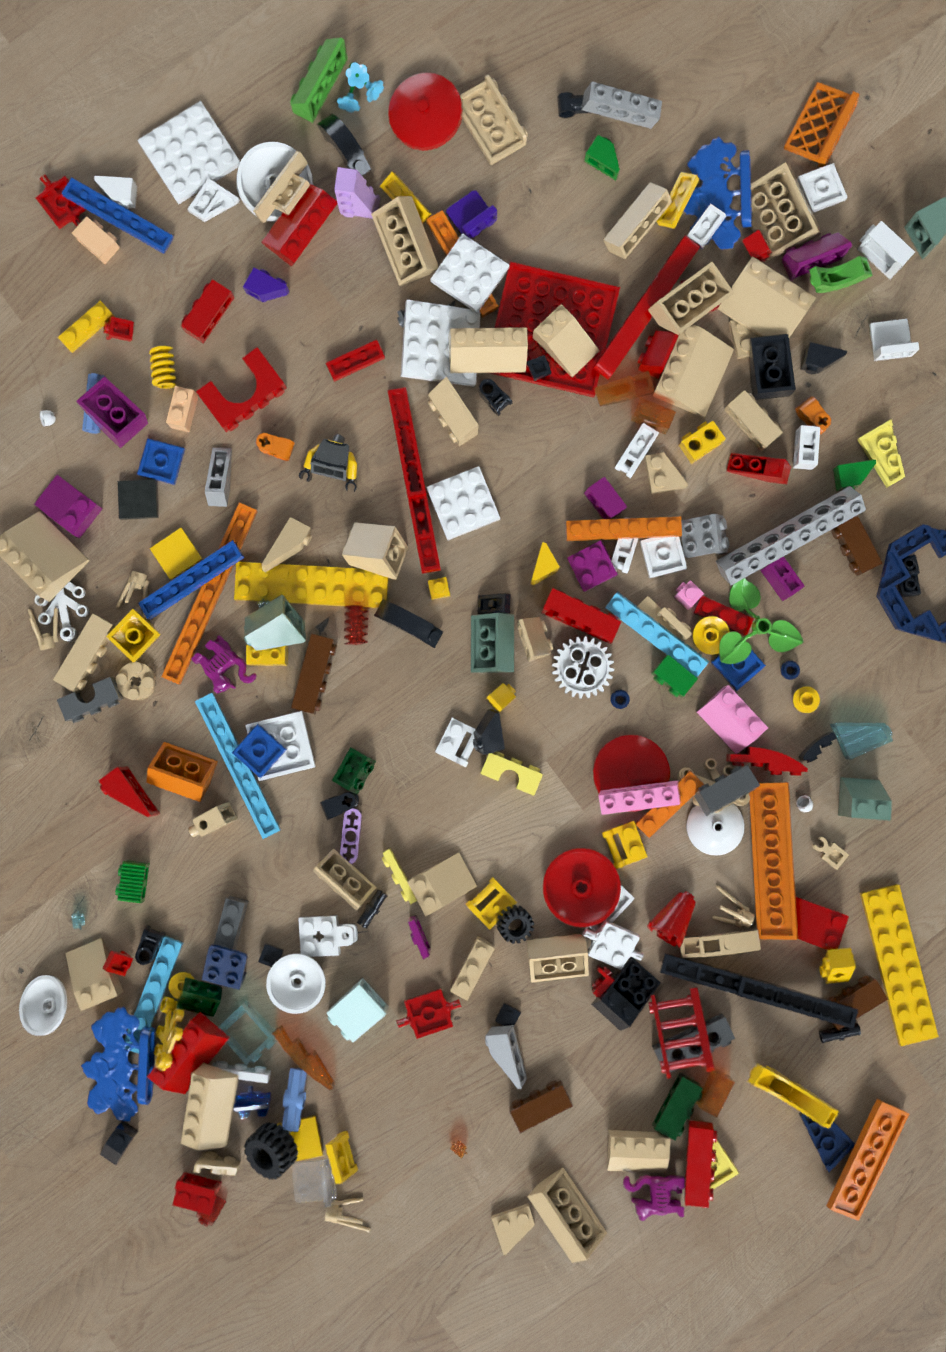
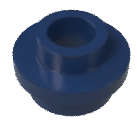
[780,661,800,680]
[610,690,630,709]

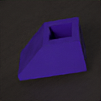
[243,268,289,302]

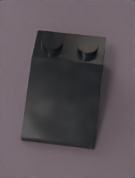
[750,334,796,400]

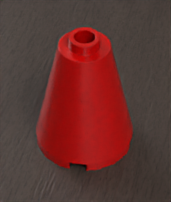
[647,891,696,948]

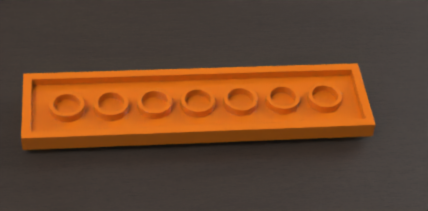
[749,782,798,940]

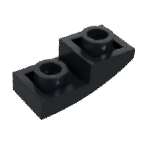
[898,555,921,597]
[799,732,837,763]

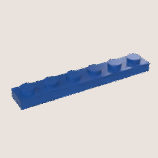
[62,177,174,254]
[138,540,244,620]

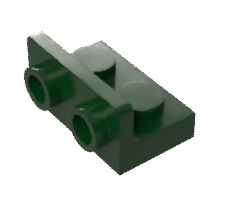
[332,747,376,794]
[176,978,222,1017]

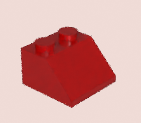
[637,331,679,379]

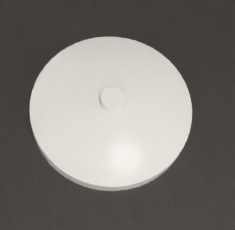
[236,142,313,222]

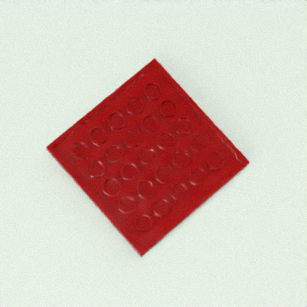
[490,262,620,398]

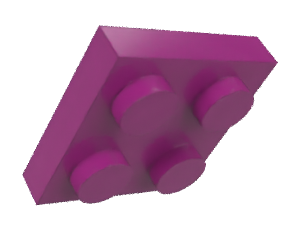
[567,540,619,592]

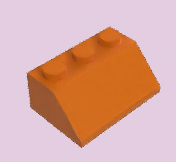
[146,742,218,802]

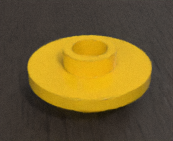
[792,686,820,713]
[169,972,195,999]

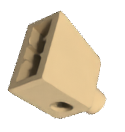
[188,802,238,837]

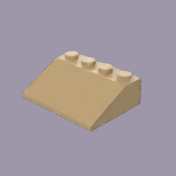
[736,162,822,261]
[718,256,816,338]
[653,324,734,418]
[0,511,90,602]

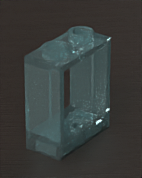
[218,999,278,1065]

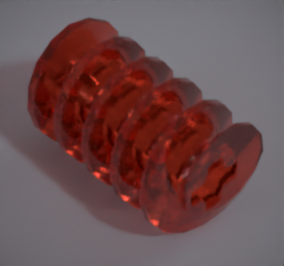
[344,605,369,645]

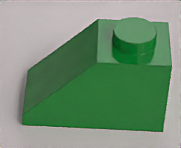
[584,135,620,181]
[833,460,876,491]

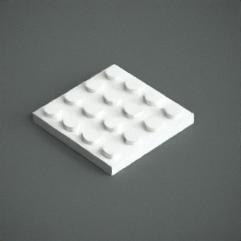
[137,101,240,204]
[401,300,480,387]

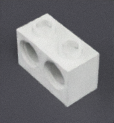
[793,425,820,470]

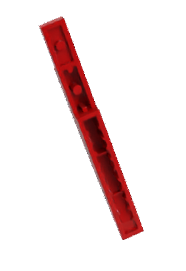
[387,387,441,574]

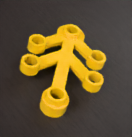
[154,996,184,1071]

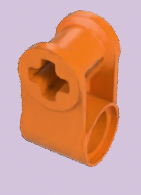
[795,396,831,434]
[256,433,295,461]

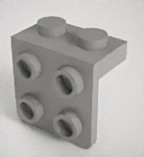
[681,514,729,558]

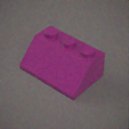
[781,232,852,281]

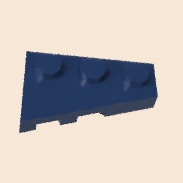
[799,1112,855,1173]

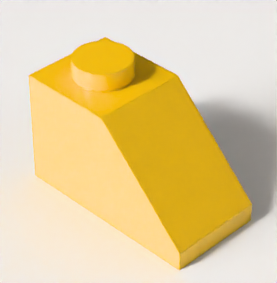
[486,683,516,713]

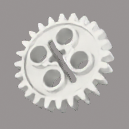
[552,636,614,699]

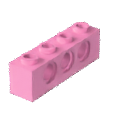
[599,780,681,815]

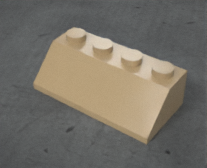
[371,196,439,286]
[648,261,734,335]
[448,328,528,373]
[181,1063,239,1150]
[527,1168,607,1263]

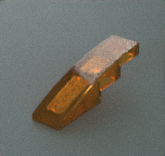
[272,1025,335,1090]

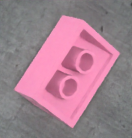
[697,685,768,754]

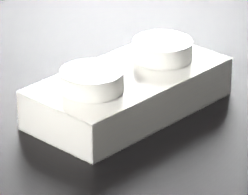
[687,204,726,248]

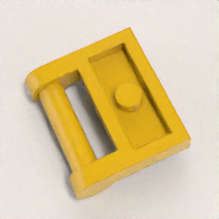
[602,821,647,869]
[466,877,517,930]
[325,1131,358,1184]

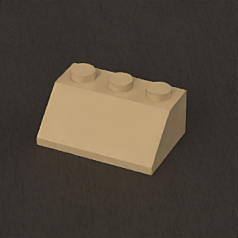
[427,377,478,446]
[313,848,377,910]
[526,934,589,983]
[607,1130,670,1173]

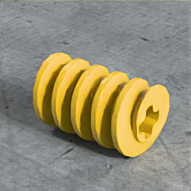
[149,346,177,389]

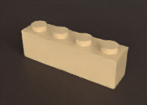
[603,182,672,259]
[53,613,116,692]

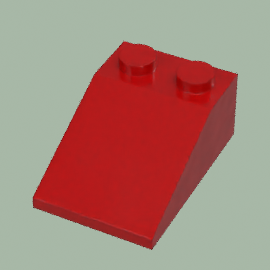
[98,766,160,817]
[796,897,849,950]

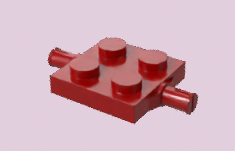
[35,175,86,230]
[396,988,462,1039]

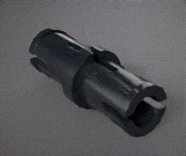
[357,889,388,929]
[819,1023,861,1044]

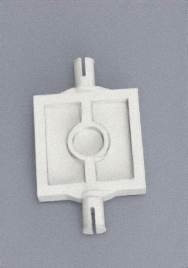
[582,920,644,970]

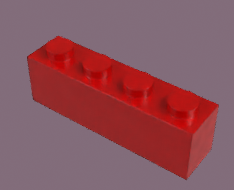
[684,1120,717,1208]

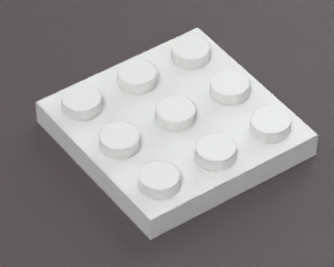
[430,234,509,313]
[426,466,500,541]
[246,711,316,781]

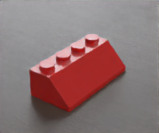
[261,184,338,267]
[147,1012,230,1094]

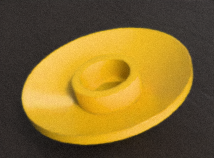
[692,616,730,655]

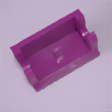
[584,476,627,519]
[760,556,805,601]

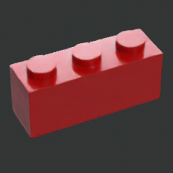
[181,279,235,344]

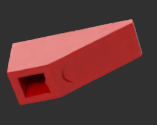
[726,453,791,485]

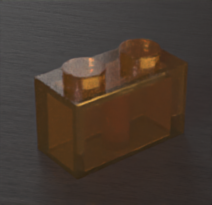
[631,398,676,435]
[696,1068,735,1118]

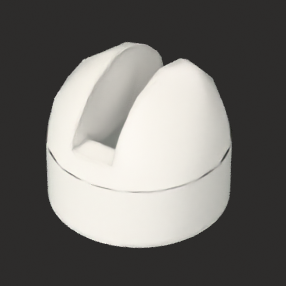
[40,410,56,426]
[796,795,813,813]

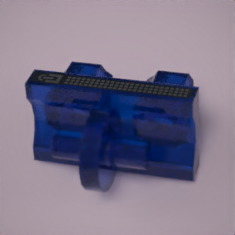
[233,1086,271,1119]

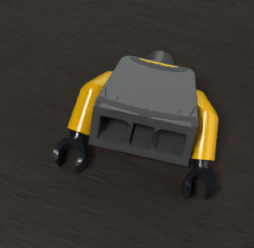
[299,434,357,492]

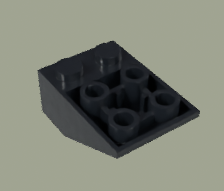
[591,957,661,1031]

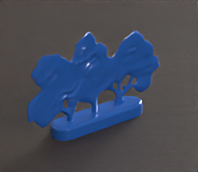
[684,137,752,249]
[81,1007,155,1122]

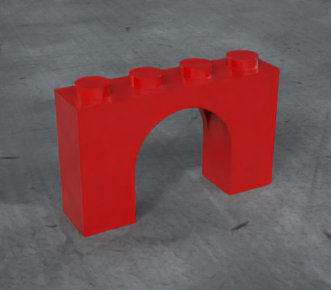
[196,347,287,432]

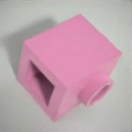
[674,580,704,610]

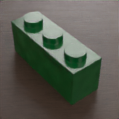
[652,1072,703,1141]

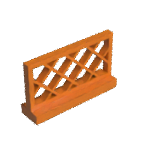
[784,82,860,168]

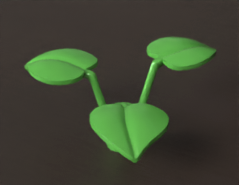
[719,578,804,664]

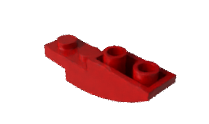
[727,747,808,776]

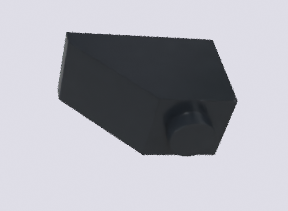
[801,342,847,375]
[473,709,505,755]
[100,1121,138,1165]

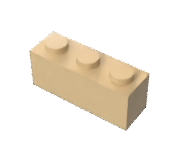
[724,390,783,452]
[450,936,495,1001]

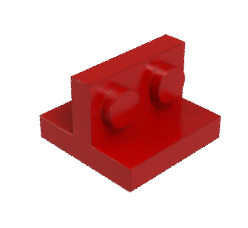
[172,1172,222,1215]

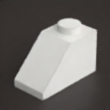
[94,176,137,209]

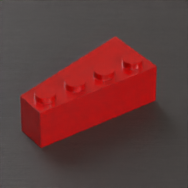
[541,588,621,644]

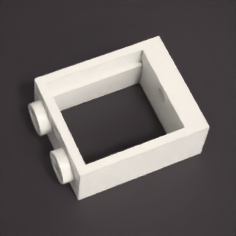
[858,221,915,279]

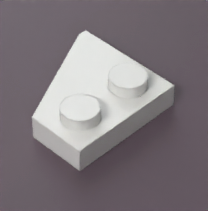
[188,178,240,222]

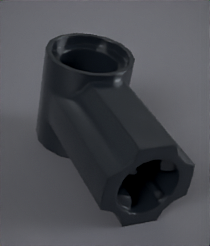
[557,92,591,118]

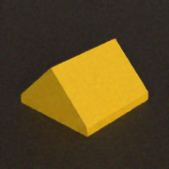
[530,542,560,585]
[106,609,161,663]

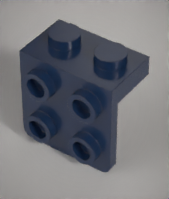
[202,944,248,990]

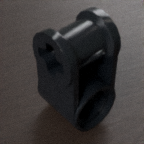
[479,379,513,416]
[320,792,359,820]
[135,925,166,965]

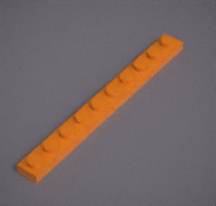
[161,503,258,685]

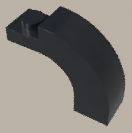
[317,114,371,175]
[374,599,443,648]

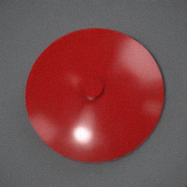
[388,73,463,151]
[593,735,670,812]
[543,848,621,927]

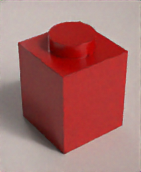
[742,230,772,262]

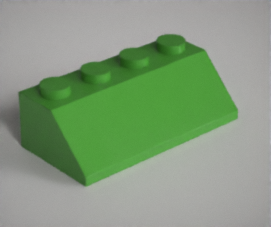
[290,37,348,123]

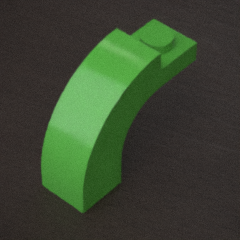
[809,256,873,293]

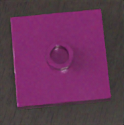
[408,915,431,959]

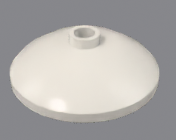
[686,804,744,855]
[266,954,326,1014]
[19,975,67,1036]

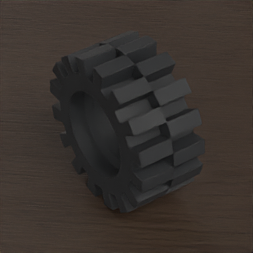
[496,905,534,944]

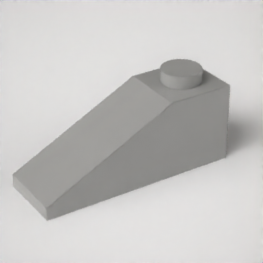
[205,448,232,507]
[485,1025,527,1089]

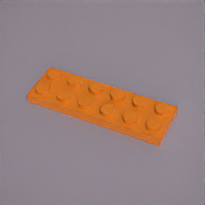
[826,1099,909,1221]

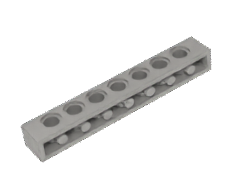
[716,486,866,585]

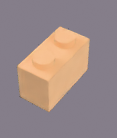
[72,217,120,264]
[166,386,198,432]

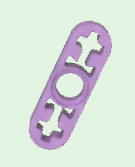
[340,808,362,864]

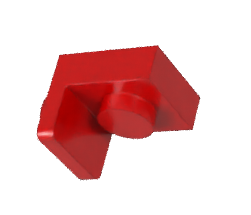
[103,316,134,342]
[102,950,134,976]
[592,965,614,998]

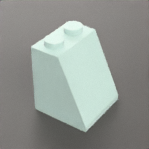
[326,978,389,1042]

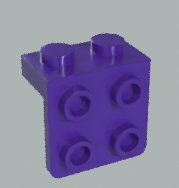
[446,190,497,239]

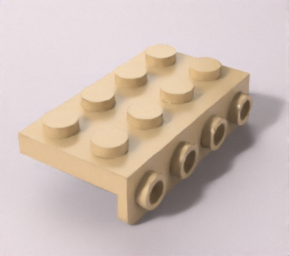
[460,75,528,165]

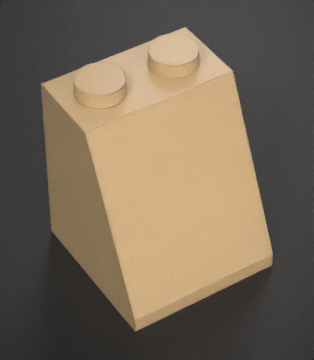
[342,522,408,580]

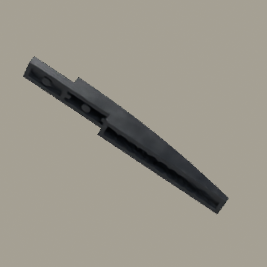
[660,953,858,1029]

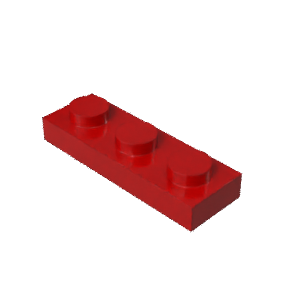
[326,340,385,382]
[693,595,754,636]

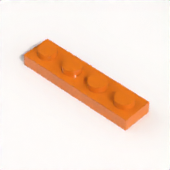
[636,770,704,838]

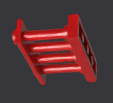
[648,988,715,1079]

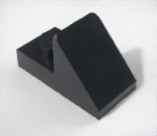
[477,593,511,615]

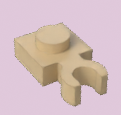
[812,836,849,870]

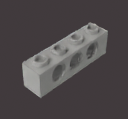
[582,82,662,129]

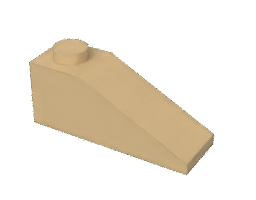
[262,517,312,572]

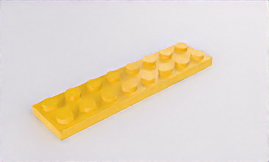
[234,562,388,608]
[860,884,939,1046]

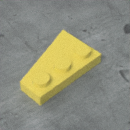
[857,419,905,488]
[704,1121,739,1189]

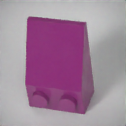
[76,376,148,448]
[34,475,103,538]

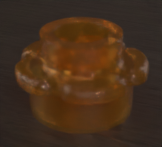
[450,1140,468,1159]

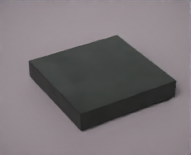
[117,479,158,520]

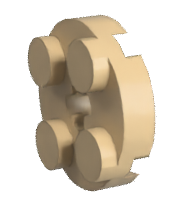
[116,662,156,700]

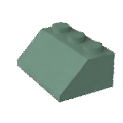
[471,613,514,673]

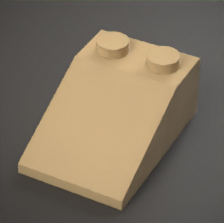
[533,304,600,377]
[517,617,553,662]
[407,852,477,916]
[65,938,124,1011]

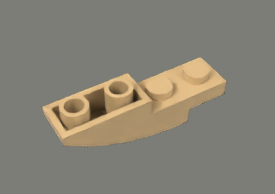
[681,930,761,958]

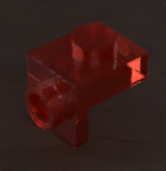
[196,1195,227,1227]

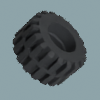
[244,1122,298,1180]

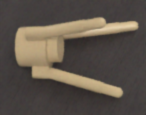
[116,571,149,619]
[28,608,59,650]
[712,885,755,928]
[325,1197,370,1232]

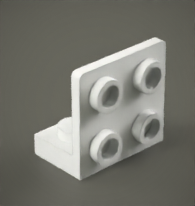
[869,319,919,361]

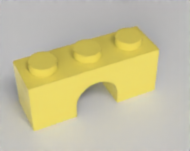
[480,751,543,796]

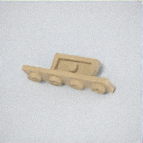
[253,151,310,223]
[637,596,700,653]

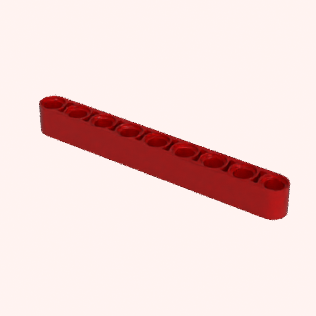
[592,234,700,380]

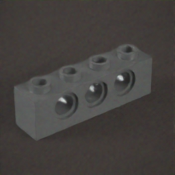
[652,1013,735,1072]

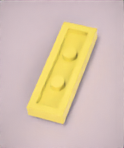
[382,848,417,904]

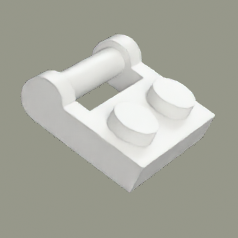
[435,718,476,767]

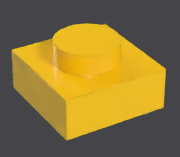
[428,577,450,600]

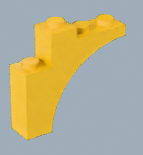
[748,1064,839,1128]

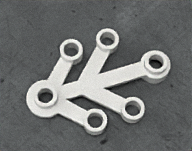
[35,582,89,642]

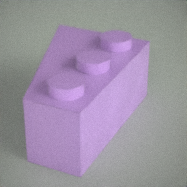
[334,167,380,218]

